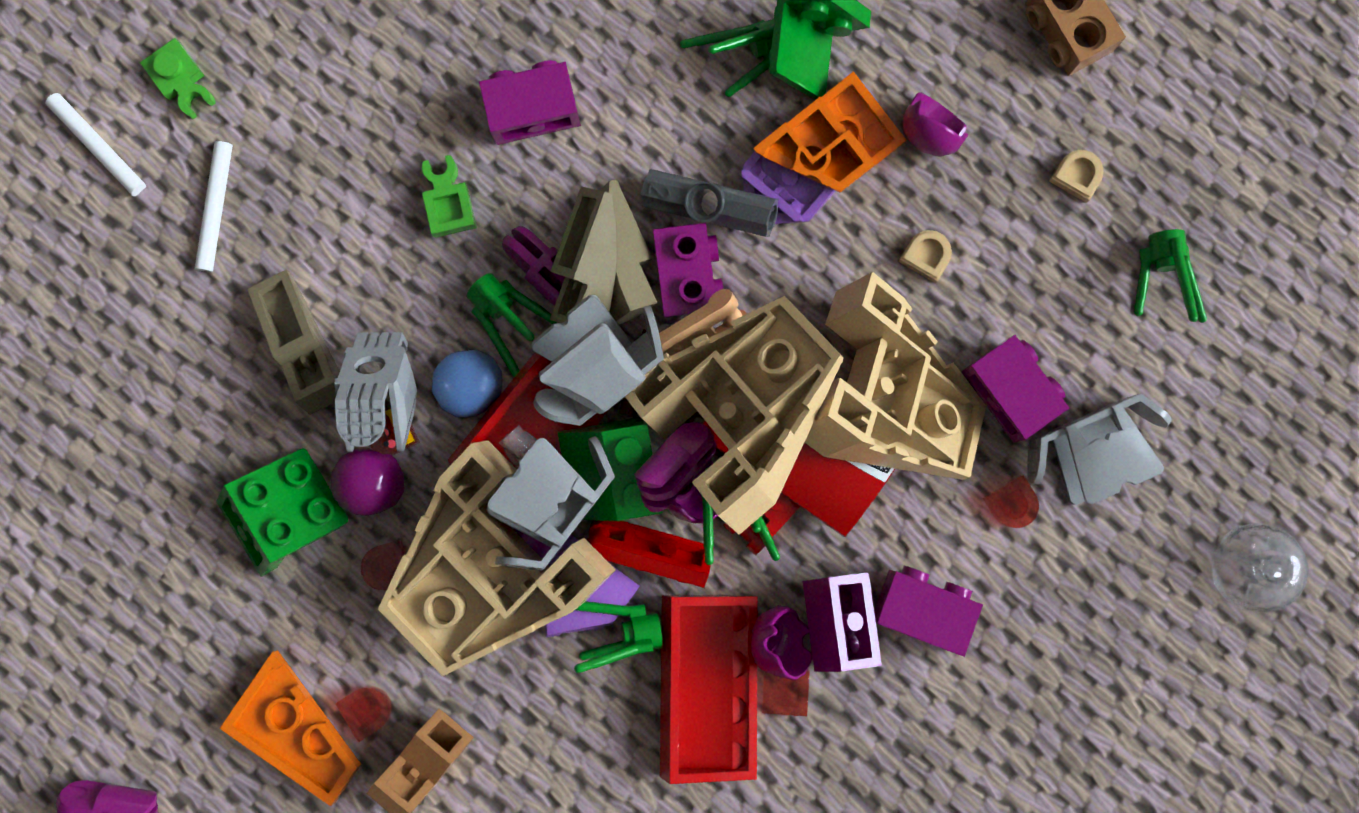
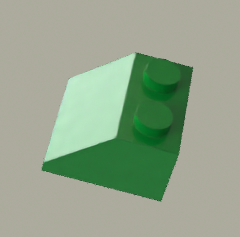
[558,417,663,521]

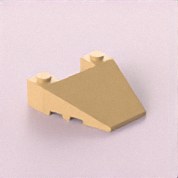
[805,272,986,480]
[625,296,844,534]
[378,441,616,677]

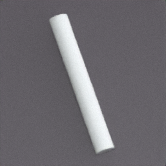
[45,93,146,196]
[194,141,233,272]

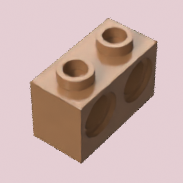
[1025,0,1126,76]

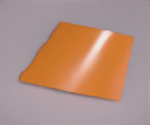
[753,71,907,193]

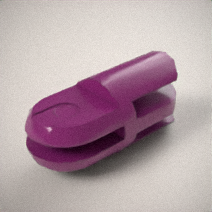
[502,226,565,307]
[634,422,716,513]
[56,780,159,813]

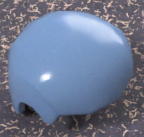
[432,350,502,418]

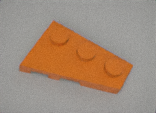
[219,650,361,806]

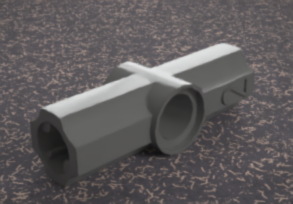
[641,169,778,237]

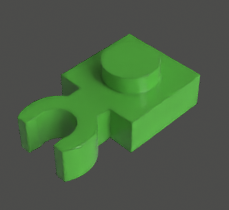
[140,38,215,119]
[422,155,477,238]

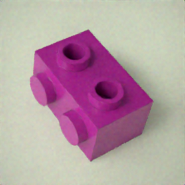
[479,60,581,145]
[653,223,723,323]
[961,335,1069,443]
[874,565,983,657]
[802,573,882,672]

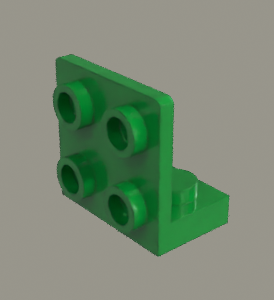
[769,0,871,100]
[216,448,348,577]

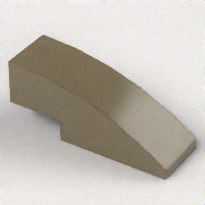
[600,179,657,324]
[550,186,617,323]
[247,269,340,415]

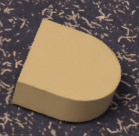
[1049,150,1104,203]
[898,230,952,284]

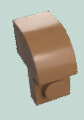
[366,708,474,813]

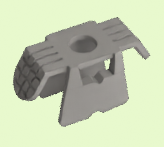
[531,295,664,426]
[334,332,417,452]
[1027,393,1172,505]
[487,436,615,571]

